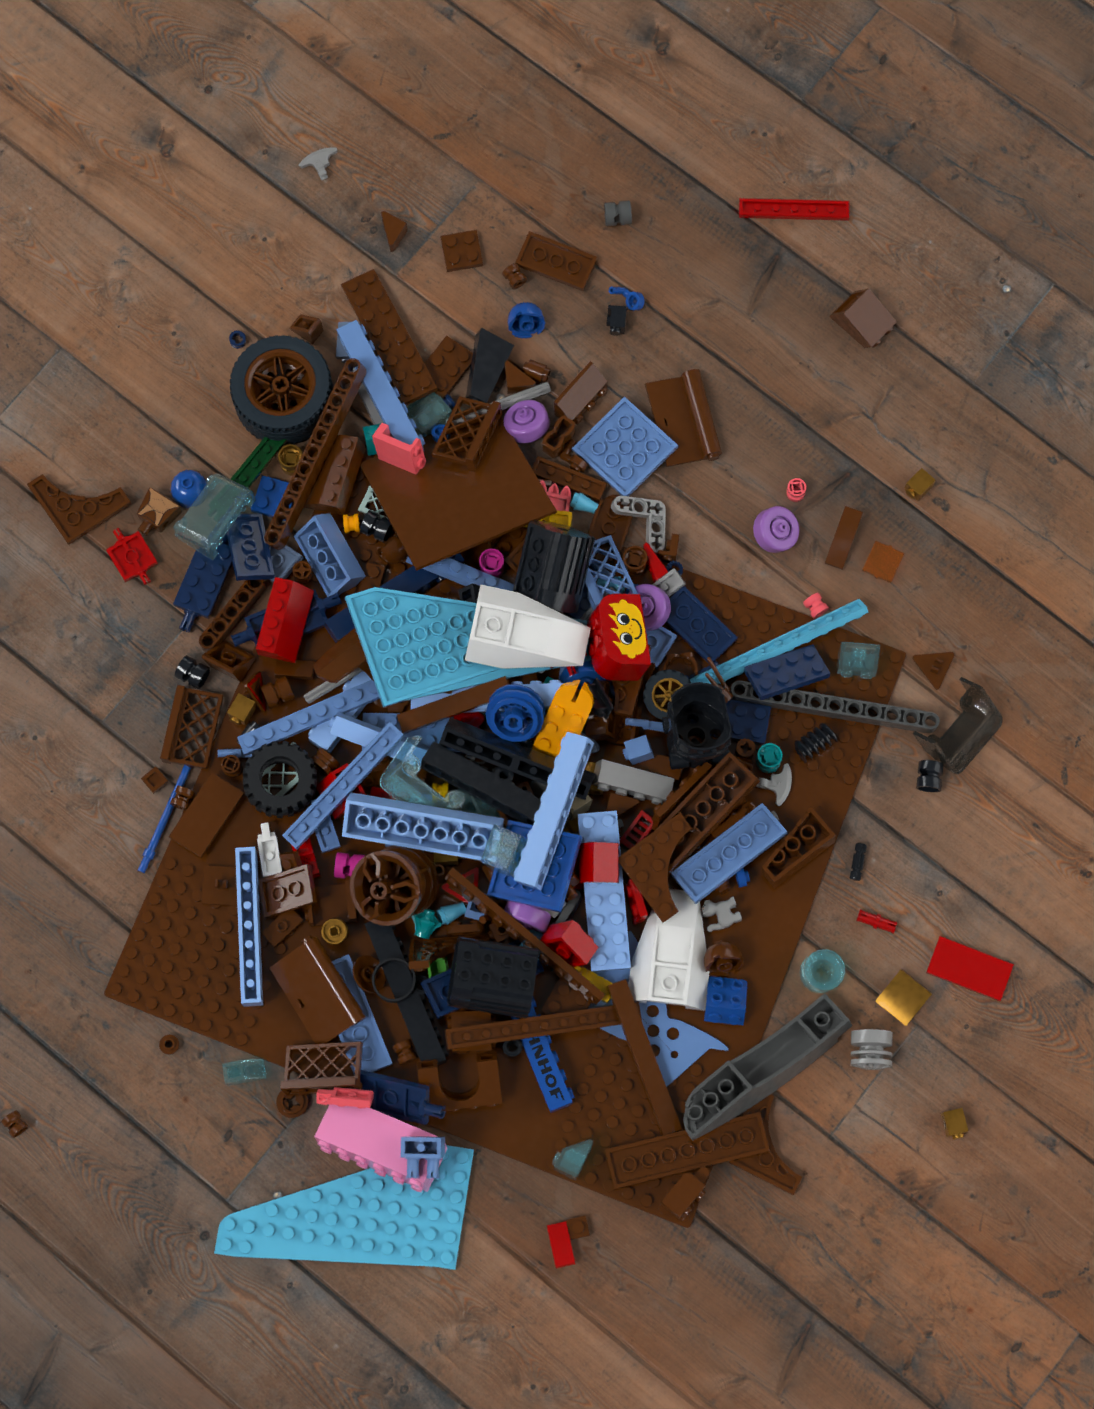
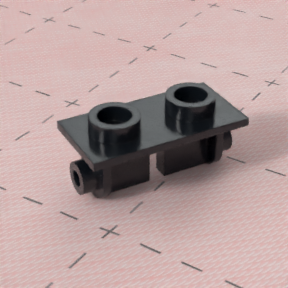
[582,677,613,720]

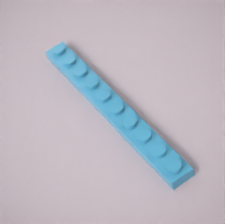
[689,599,869,684]

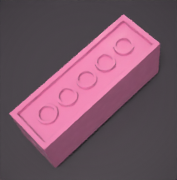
[314,1104,447,1192]

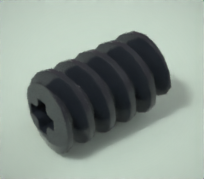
[794,723,838,763]

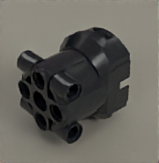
[662,682,732,770]

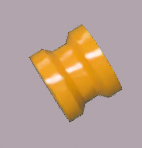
[343,513,360,533]
[432,782,449,802]

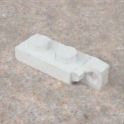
[257,822,283,878]

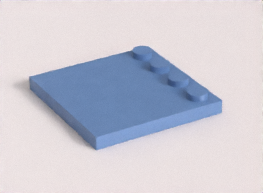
[572,397,678,496]

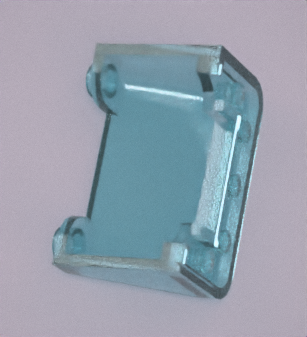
[173,473,256,561]

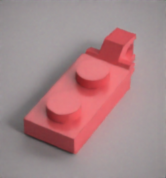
[316,1087,374,1109]

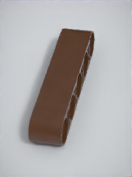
[199,580,266,652]

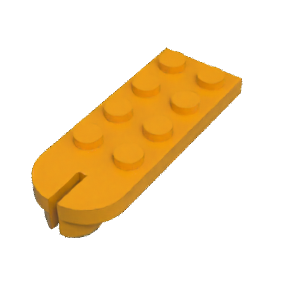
[532,680,594,758]

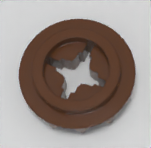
[276,1091,308,1118]

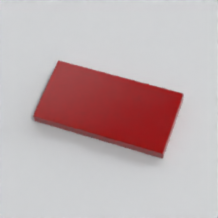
[926,936,1014,1002]

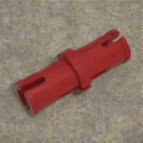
[856,909,898,934]

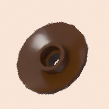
[352,955,386,993]

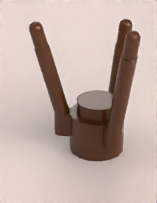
[705,657,733,703]

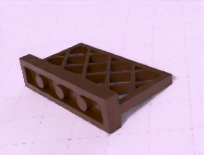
[431,396,502,472]
[160,685,224,769]
[280,1041,363,1095]

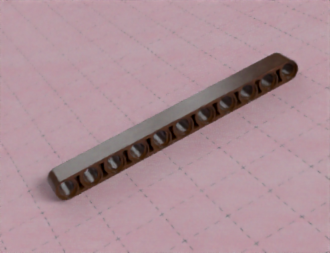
[264,358,366,550]

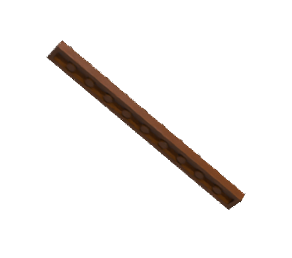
[445,868,605,1005]
[445,1002,642,1050]

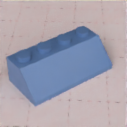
[294,513,366,597]

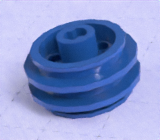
[485,684,545,742]

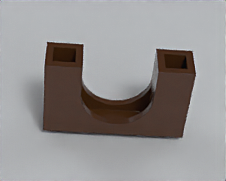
[417,1052,502,1112]

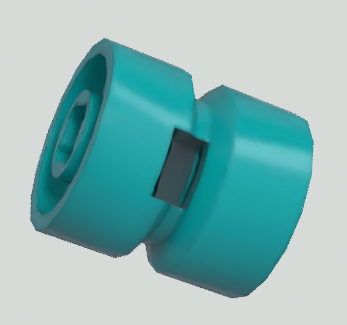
[756,743,783,774]

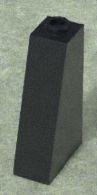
[466,328,514,403]

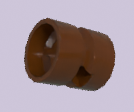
[623,546,647,577]
[260,676,295,709]

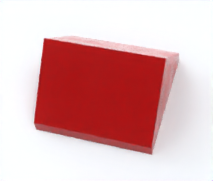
[579,842,619,883]

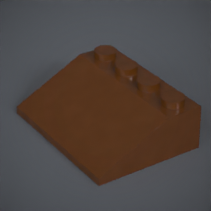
[293,435,366,515]

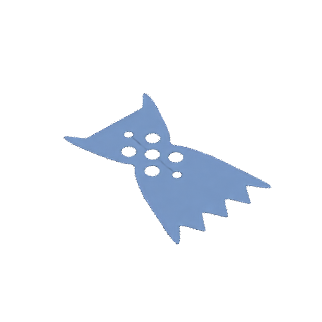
[588,931,729,1087]

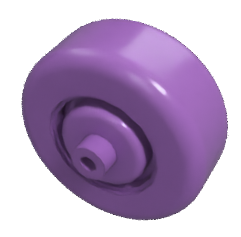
[503,400,550,443]
[753,506,799,553]
[628,584,671,631]
[504,901,551,933]

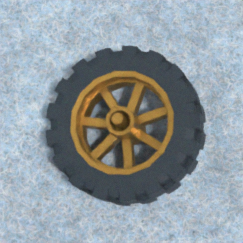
[643,670,691,720]

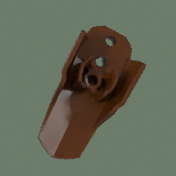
[314,628,374,683]

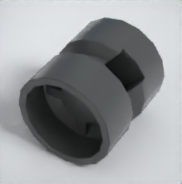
[604,200,632,226]

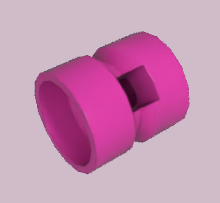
[479,548,505,578]
[334,852,365,879]

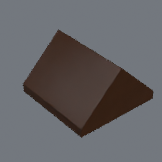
[202,641,255,683]

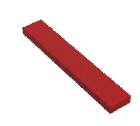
[739,198,849,221]

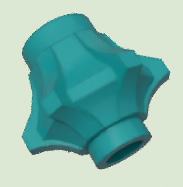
[411,909,442,939]

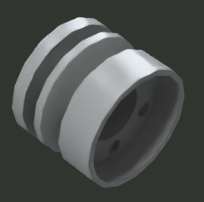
[850,1029,893,1070]

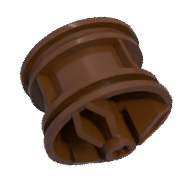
[350,845,438,926]

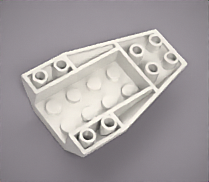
[465,585,591,669]
[628,888,710,1011]

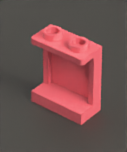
[372,423,426,475]

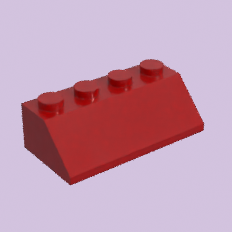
[256,577,314,663]

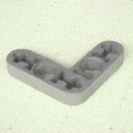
[611,496,666,555]

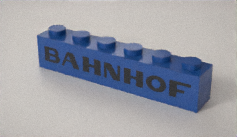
[511,998,575,1113]

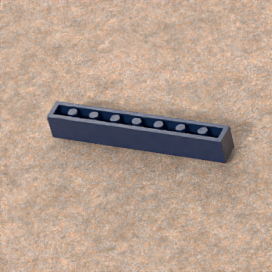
[324,553,465,643]

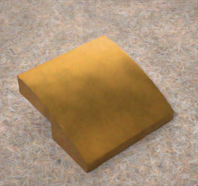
[875,969,932,1026]

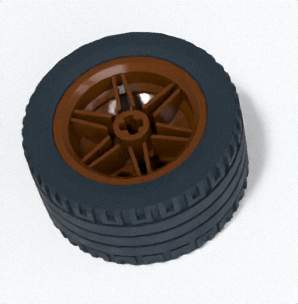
[230,335,334,445]

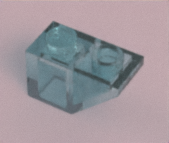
[222,1059,267,1086]

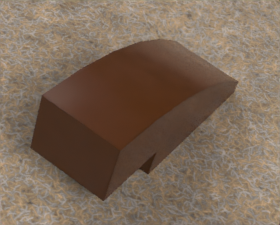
[825,506,863,570]

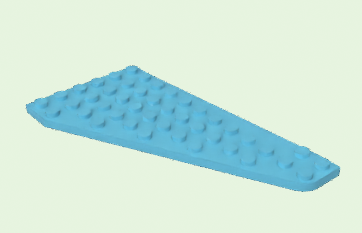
[345,587,592,707]
[214,1145,474,1270]

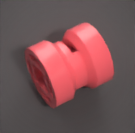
[786,478,806,502]
[803,592,829,619]

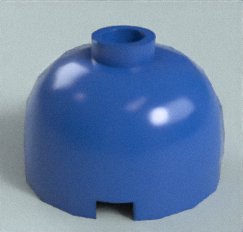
[508,302,545,338]
[171,470,209,508]

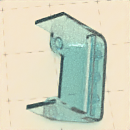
[380,735,470,811]

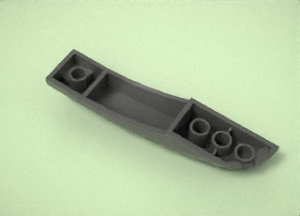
[683,993,852,1141]

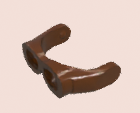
[663,652,698,676]

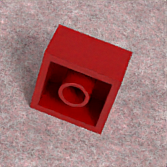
[540,920,599,967]

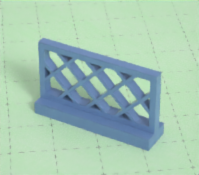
[583,535,638,611]

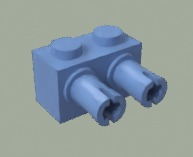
[401,1136,445,1179]

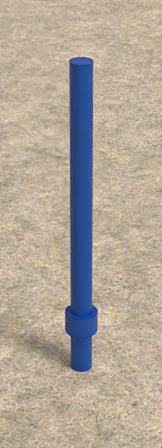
[138,765,191,873]

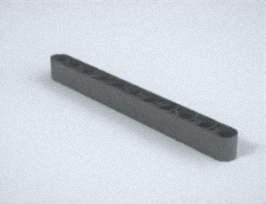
[730,681,940,733]

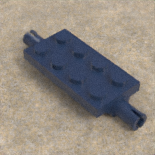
[173,526,233,633]
[231,589,342,647]
[354,1070,445,1125]

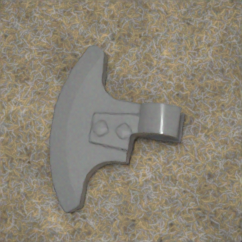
[299,148,337,181]
[756,763,792,806]

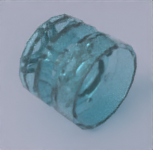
[799,949,845,994]

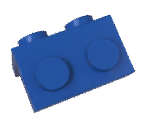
[704,976,747,1025]

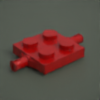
[106,528,158,585]

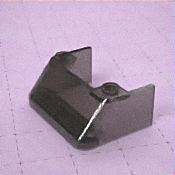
[913,677,1003,774]

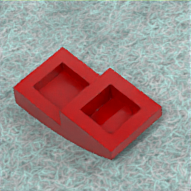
[291,837,320,878]
[547,1221,575,1268]

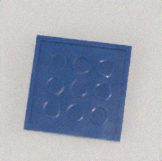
[487,820,583,913]

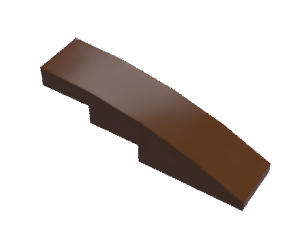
[603,744,684,781]

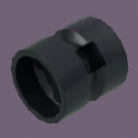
[360,510,393,543]
[175,655,210,689]
[916,760,944,793]

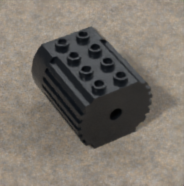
[513,520,595,613]
[447,937,538,1019]

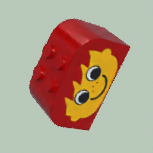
[587,594,651,681]

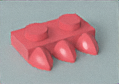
[540,480,571,512]

